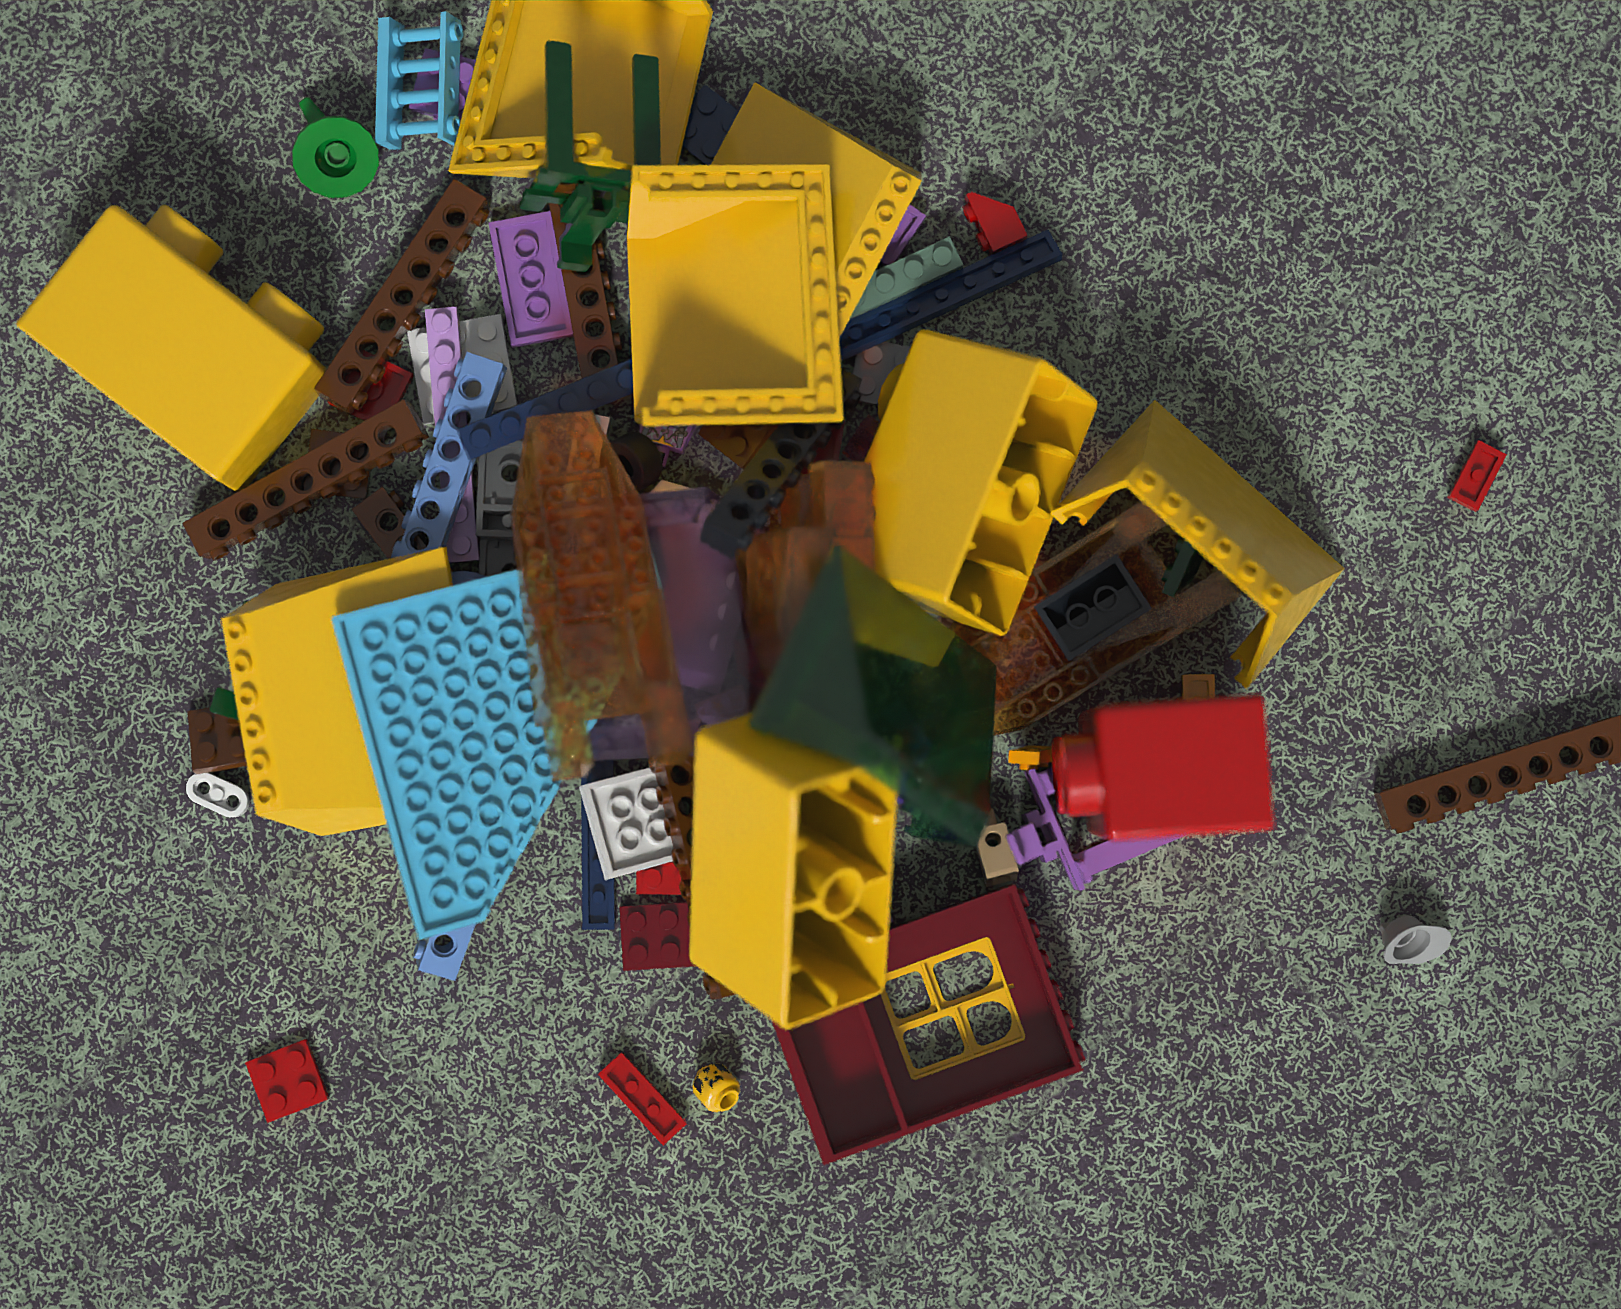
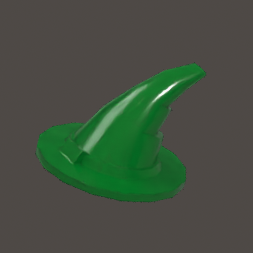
[292,97,379,198]

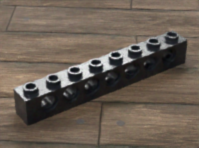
[699,367,862,560]

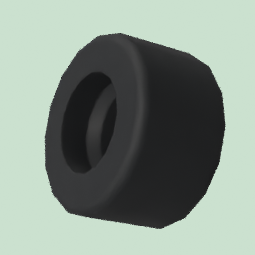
[602,431,663,494]

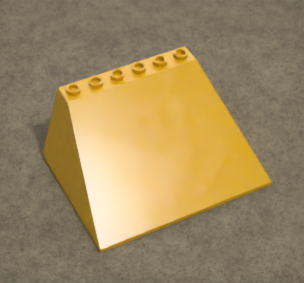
[448,0,713,178]
[711,82,922,338]
[627,164,843,426]
[1050,400,1345,689]
[221,547,453,836]

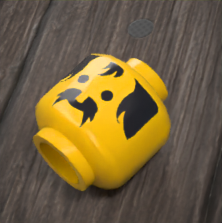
[692,1063,740,1112]

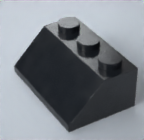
[1034,554,1152,661]

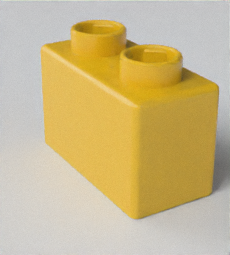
[16,204,327,492]
[826,329,1097,636]
[689,701,899,1029]

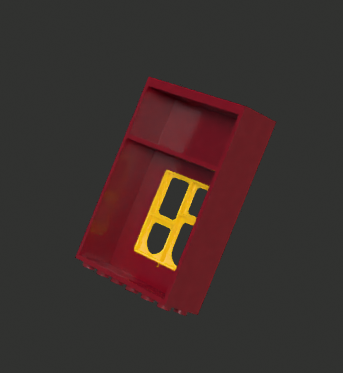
[771,883,1086,1166]

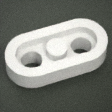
[186,773,250,817]

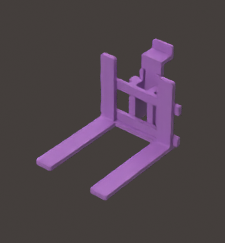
[1006,767,1183,891]

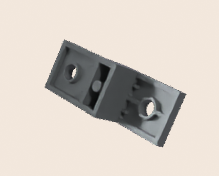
[476,441,546,577]

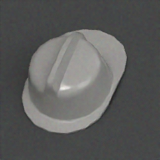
[1379,915,1452,964]

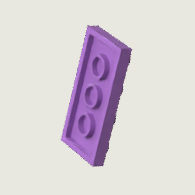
[488,211,573,348]

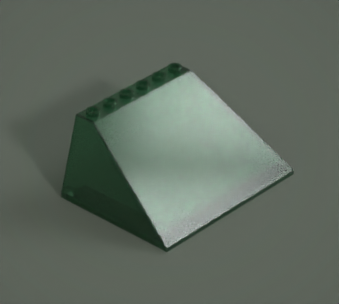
[747,544,997,847]

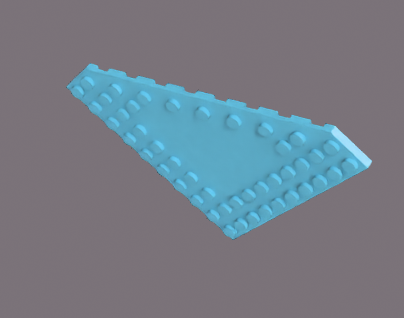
[331,536,665,940]

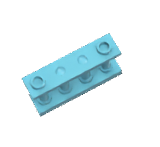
[375,11,463,150]

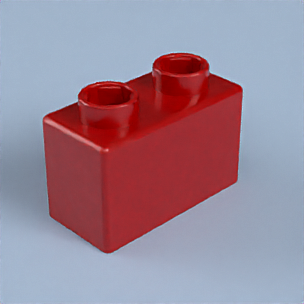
[1051,694,1274,841]

